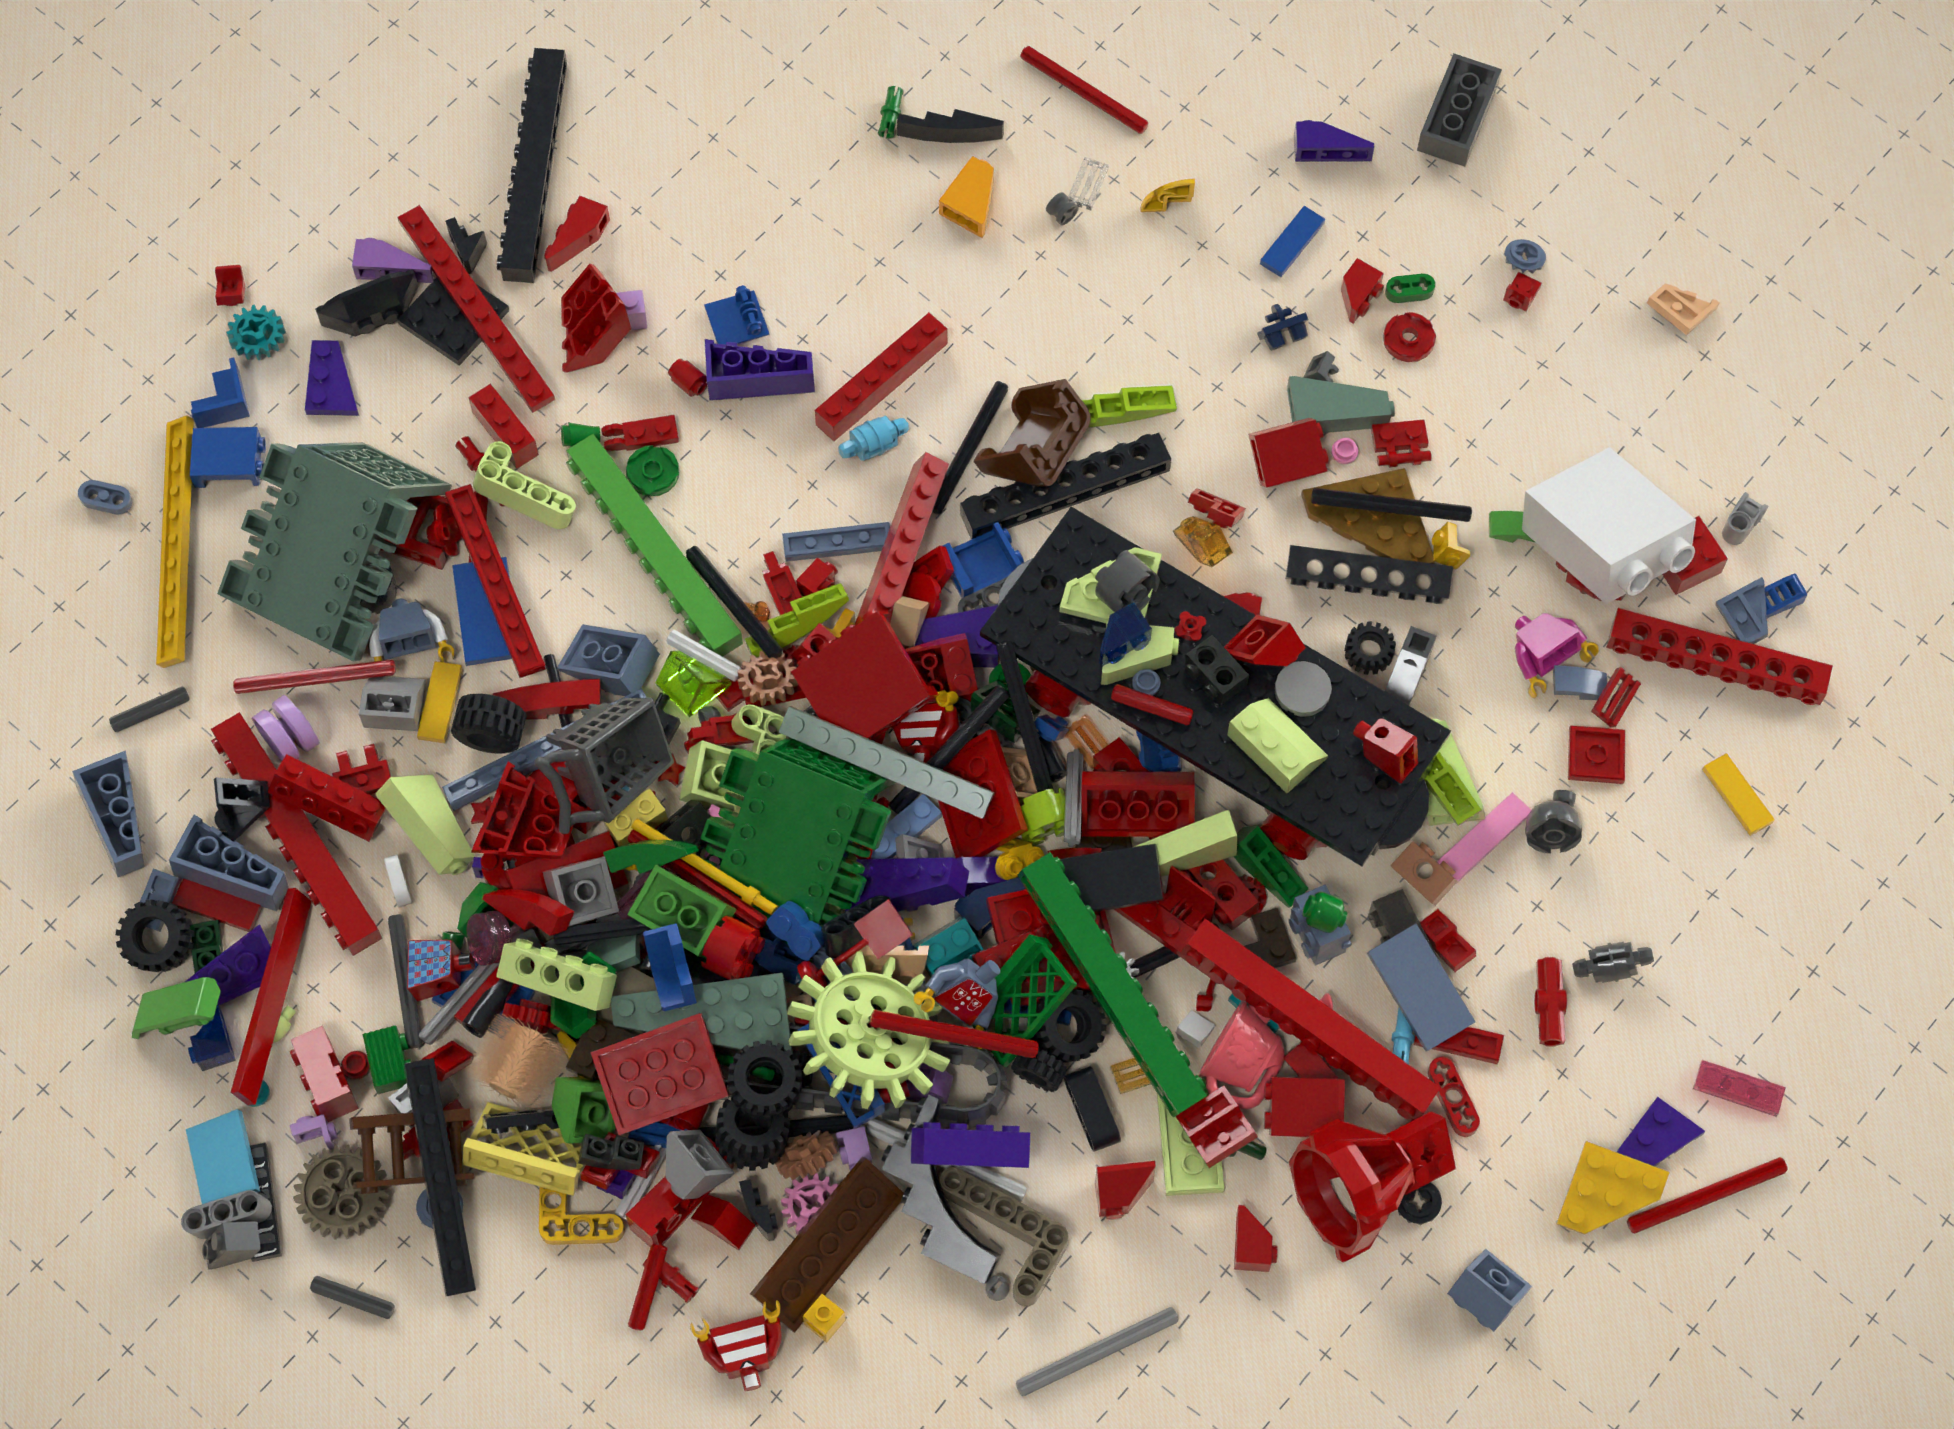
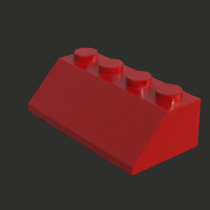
[1081,771,1195,837]

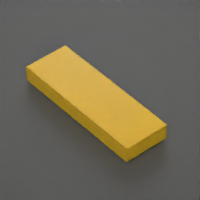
[417,661,463,743]
[1702,753,1775,836]

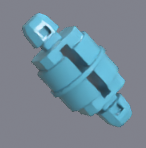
[838,416,909,461]

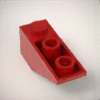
[544,195,610,272]

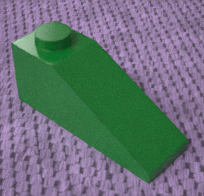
[1233,825,1309,908]

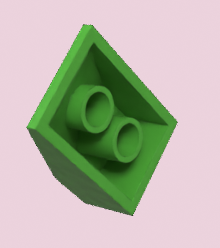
[627,864,736,959]

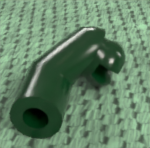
[1229,1141,1267,1160]

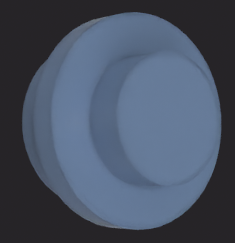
[1132,669,1161,696]

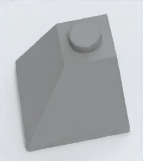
[543,857,619,926]
[666,1130,734,1200]

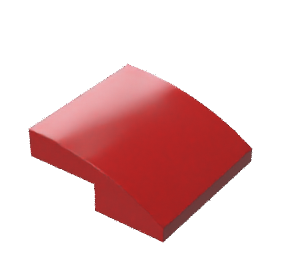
[1176,1086,1258,1168]

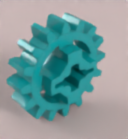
[226,305,286,360]

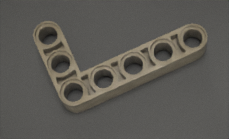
[940,1167,1068,1307]

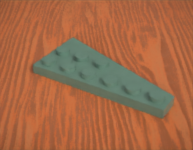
[611,973,793,1052]

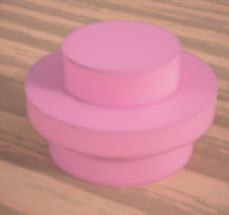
[1331,438,1358,464]

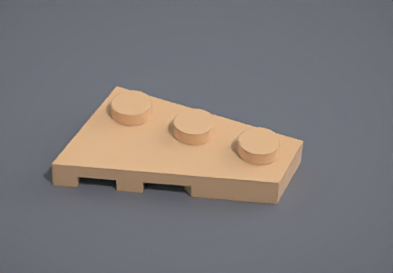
[845,945,929,985]

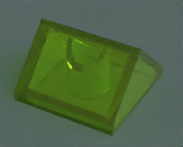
[655,651,732,717]

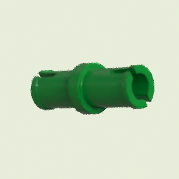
[878,86,904,139]

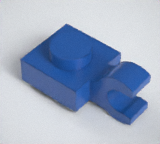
[1035,714,1068,742]

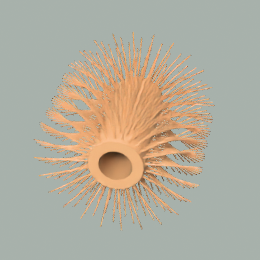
[465,1014,571,1110]

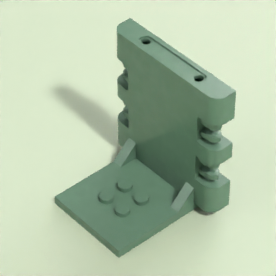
[217,442,452,662]

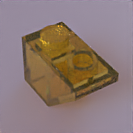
[1173,516,1233,567]

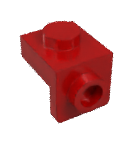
[215,265,245,306]

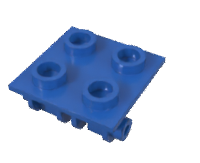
[704,285,769,345]
[1136,731,1182,772]

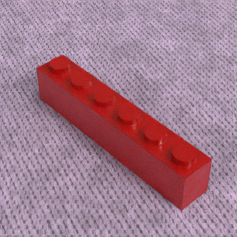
[815,312,948,442]

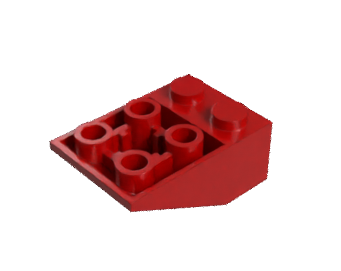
[905,633,978,703]

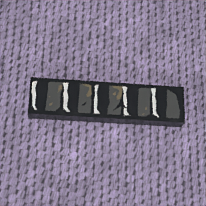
[250,1143,282,1262]

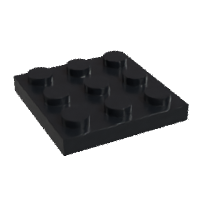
[398,277,509,366]

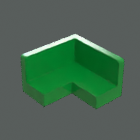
[550,952,616,1039]

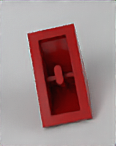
[691,1194,756,1250]

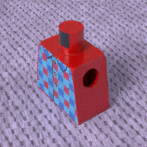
[407,940,475,1001]

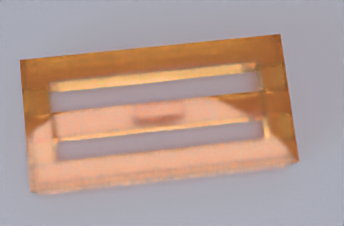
[1065,715,1109,771]

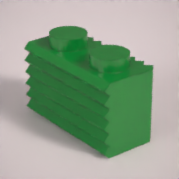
[362,1025,412,1094]

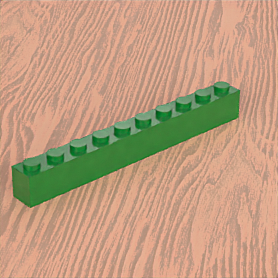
[1017,852,1207,1118]

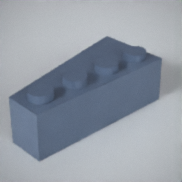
[72,750,144,877]
[169,814,288,912]

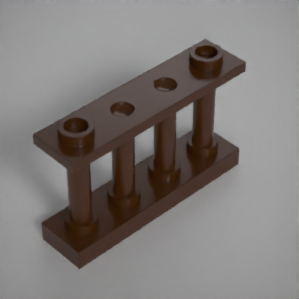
[349,1108,475,1194]

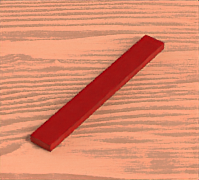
[445,484,546,678]
[230,888,312,1105]

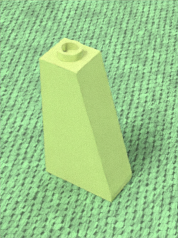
[1427,719,1485,826]
[376,774,475,875]
[1134,810,1237,877]

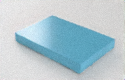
[186,1109,260,1204]

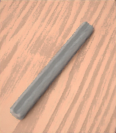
[1064,749,1083,847]

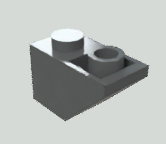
[202,1221,261,1270]

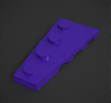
[183,924,271,1006]

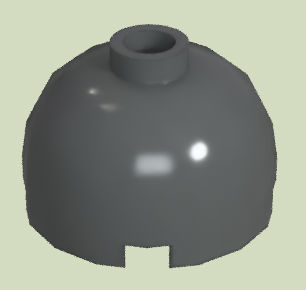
[1525,800,1582,853]

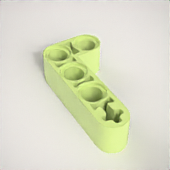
[473,441,576,529]
[731,704,786,813]

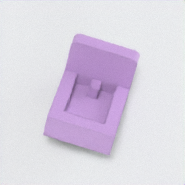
[290,1114,338,1150]

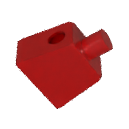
[1353,718,1418,784]

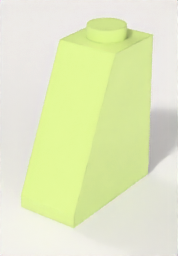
[1101,622,1179,685]

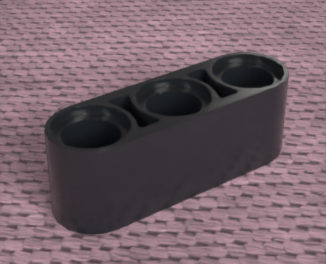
[822,895,891,958]
[1064,1066,1121,1152]

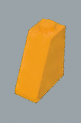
[939,156,994,238]

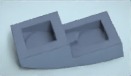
[1553,665,1607,700]

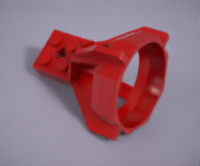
[1289,1111,1456,1262]

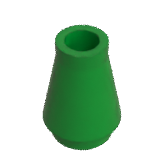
[561,422,601,448]

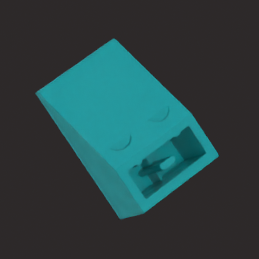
[913,916,984,1021]

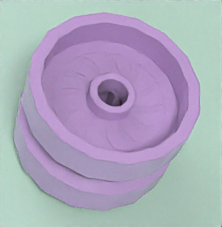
[251,695,320,761]

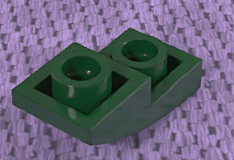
[190,920,223,973]

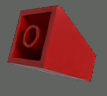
[1264,1077,1345,1137]

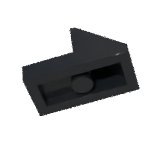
[445,217,487,274]

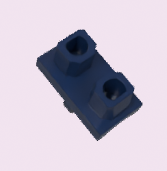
[1257,304,1309,351]

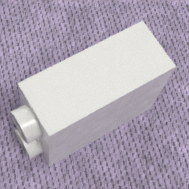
[1522,447,1696,604]

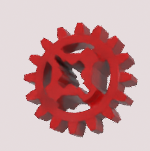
[502,999,563,1035]

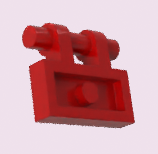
[1371,419,1432,468]

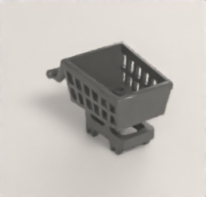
[534,697,674,834]

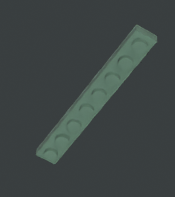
[779,706,995,819]

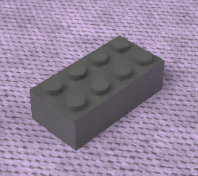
[1417,53,1502,167]

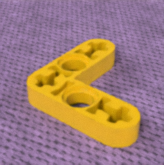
[539,1162,625,1245]

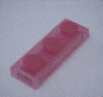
[1693,1060,1786,1117]

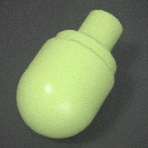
[273,1005,296,1043]

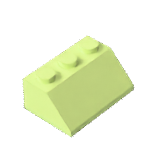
[1227,698,1328,793]

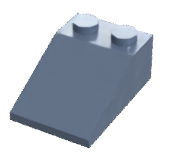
[557,624,660,696]

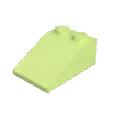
[679,741,738,812]

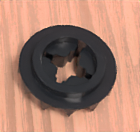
[1397,1182,1442,1225]

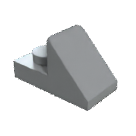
[895,834,944,859]

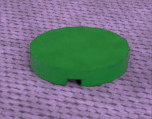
[626,445,679,497]

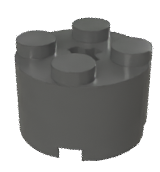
[1095,550,1160,618]

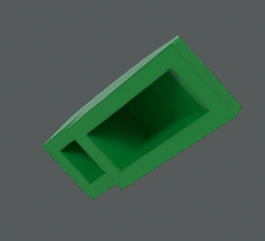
[603,840,699,874]

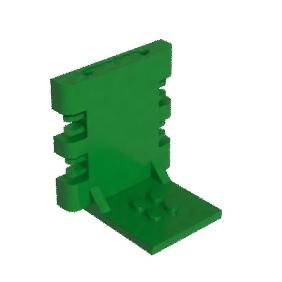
[700,737,896,962]

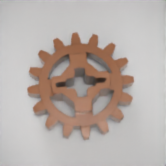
[738,651,798,706]
[775,1131,838,1180]

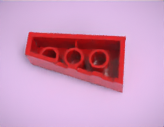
[625,1137,735,1247]

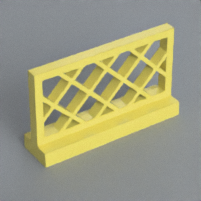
[463,1102,585,1196]

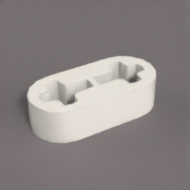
[384,854,412,907]

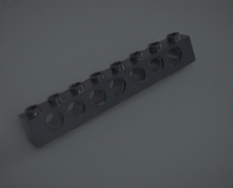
[960,432,1171,540]

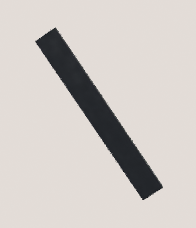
[403,1058,476,1297]

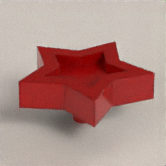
[654,753,686,786]
[471,796,491,824]

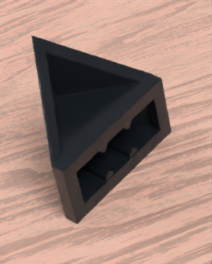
[214,777,270,842]

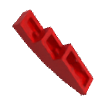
[493,679,601,720]

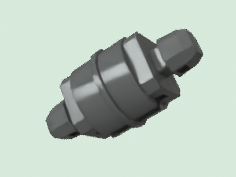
[1572,942,1654,983]

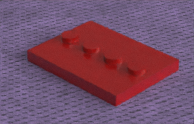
[938,729,1028,858]
[590,1013,730,1136]

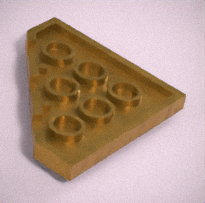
[1301,468,1435,564]

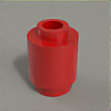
[668,359,707,397]

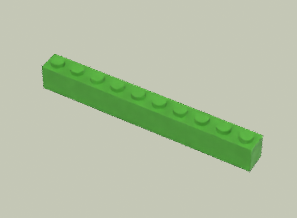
[566,434,743,657]

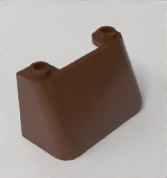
[973,379,1090,487]

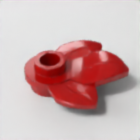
[426,503,462,557]

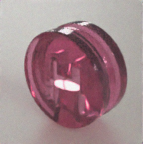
[466,910,512,966]

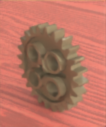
[293,1145,390,1240]

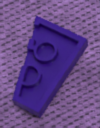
[1617,1097,1705,1166]

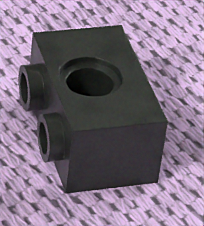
[656,800,711,847]

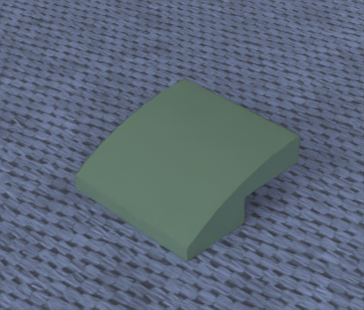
[586,934,645,972]

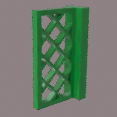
[972,934,1077,1067]

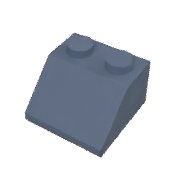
[1447,1249,1532,1332]

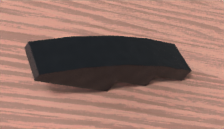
[897,109,1004,143]

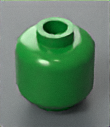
[1302,892,1347,933]

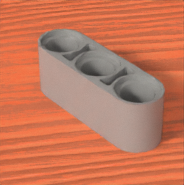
[181,1190,272,1239]

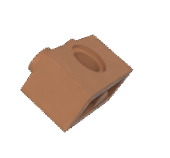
[1390,841,1458,906]

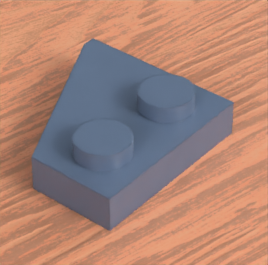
[1716,577,1768,644]

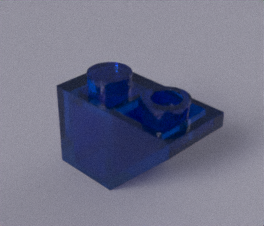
[1099,602,1152,666]

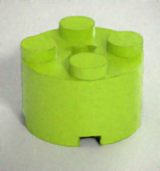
[1021,788,1065,846]

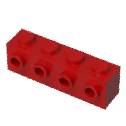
[268,754,386,842]

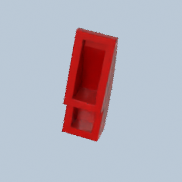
[482,889,575,936]

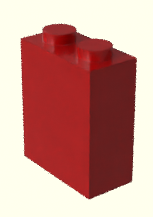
[1248,418,1329,488]

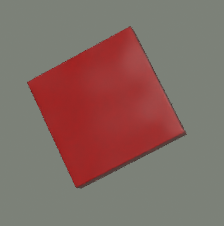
[1568,725,1625,784]

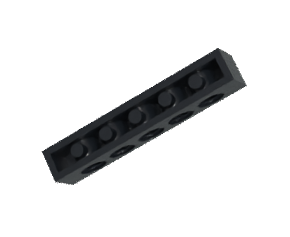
[1285,545,1453,604]

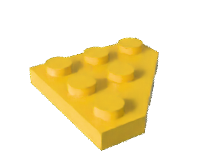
[1556,1141,1670,1234]

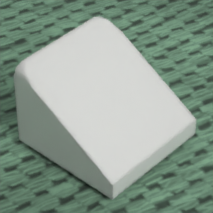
[1176,1010,1216,1049]

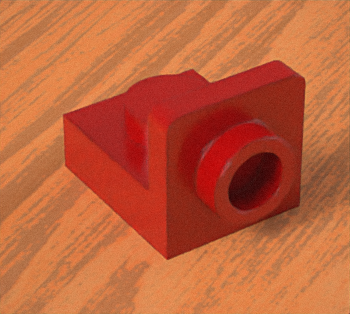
[1503,272,1542,312]

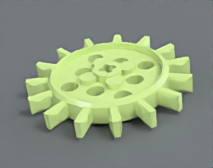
[787,951,950,1109]

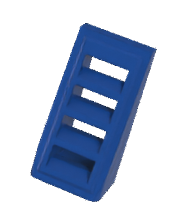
[1764,573,1807,618]

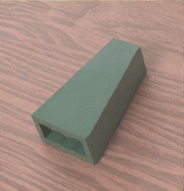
[1287,376,1395,433]

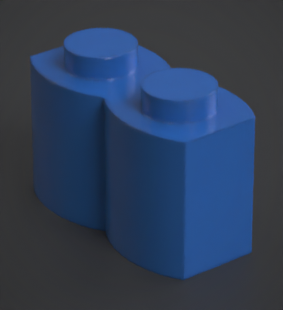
[766,901,824,961]

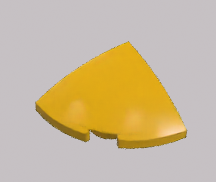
[1140,179,1195,212]

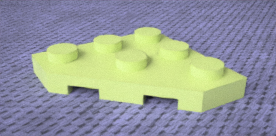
[1059,547,1162,625]

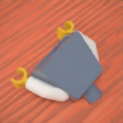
[369,598,455,662]

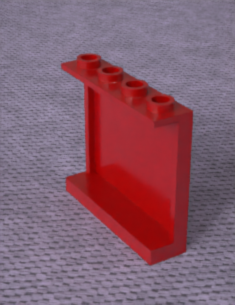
[791,609,939,741]

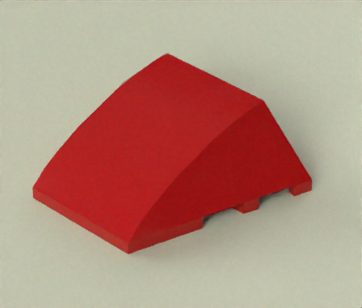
[561,263,632,373]
[471,761,579,859]

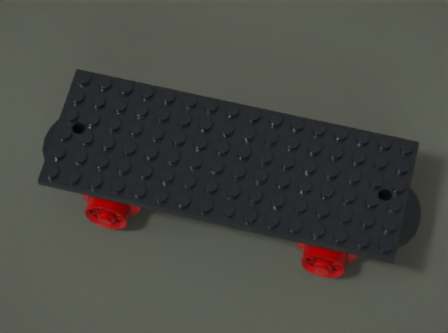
[980,507,1451,867]

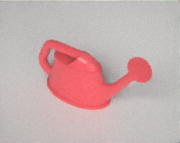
[1198,993,1333,1109]

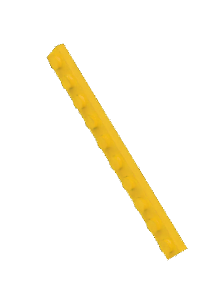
[156,415,194,668]

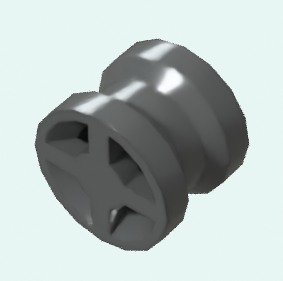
[1046,192,1078,225]

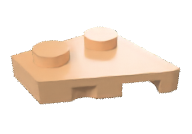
[1647,283,1720,335]

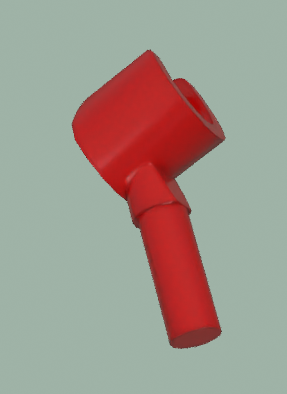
[1196,979,1216,1012]

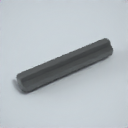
[109,686,190,732]
[310,1276,395,1319]

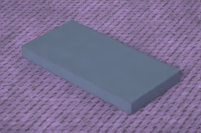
[1367,924,1475,1051]

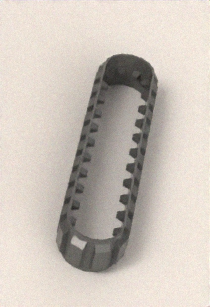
[720,1022,1007,1128]

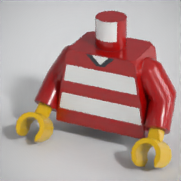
[892,690,959,763]
[690,1300,782,1391]

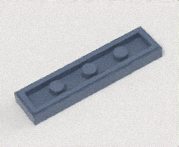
[782,522,890,562]

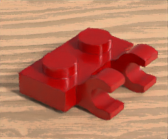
[332,744,391,794]

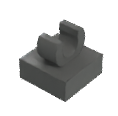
[1303,351,1339,382]

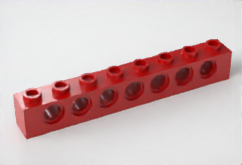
[1606,608,1833,705]
[1092,737,1259,930]

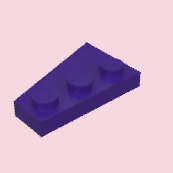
[305,340,359,416]

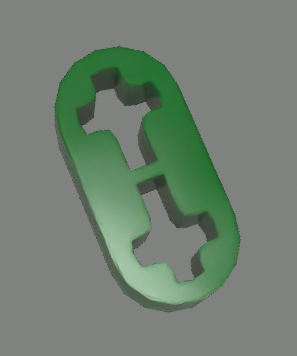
[1385,273,1435,303]

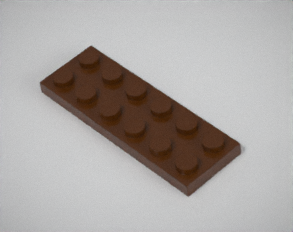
[750,1157,904,1333]

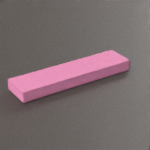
[1437,792,1531,884]

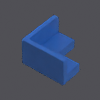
[191,357,250,428]
[643,923,697,1011]

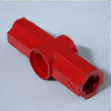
[1534,957,1567,1047]

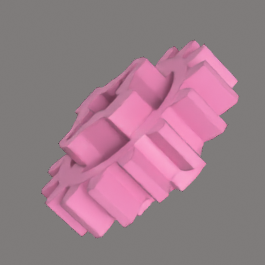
[781,1173,838,1235]

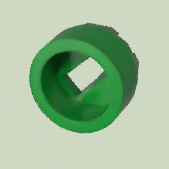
[442,931,465,950]

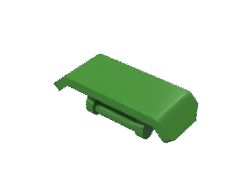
[132,977,220,1039]

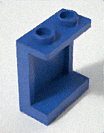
[190,427,266,488]
[942,522,1024,598]

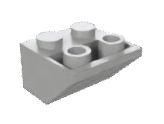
[359,676,426,731]

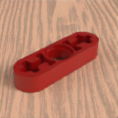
[1428,1057,1480,1137]

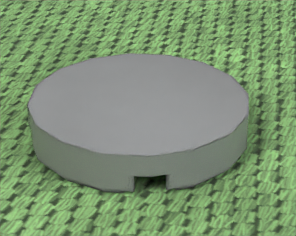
[1274,661,1332,717]

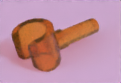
[743,601,770,622]

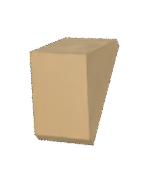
[890,596,929,648]

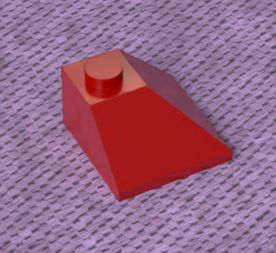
[1224,615,1306,666]
[1095,1161,1156,1220]

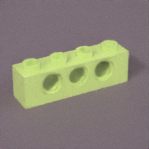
[496,939,617,1011]

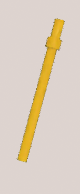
[631,818,778,915]

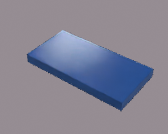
[452,557,511,666]

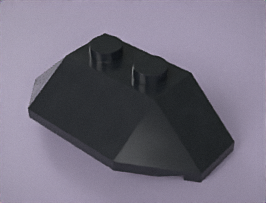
[315,269,419,337]

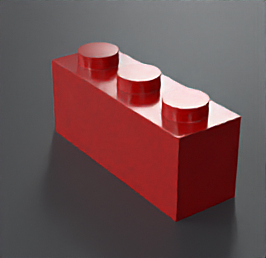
[468,383,539,469]

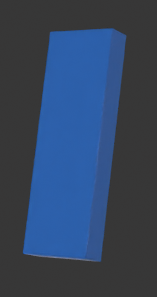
[1260,206,1325,277]

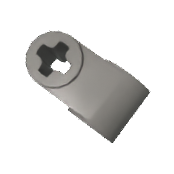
[1722,492,1769,545]

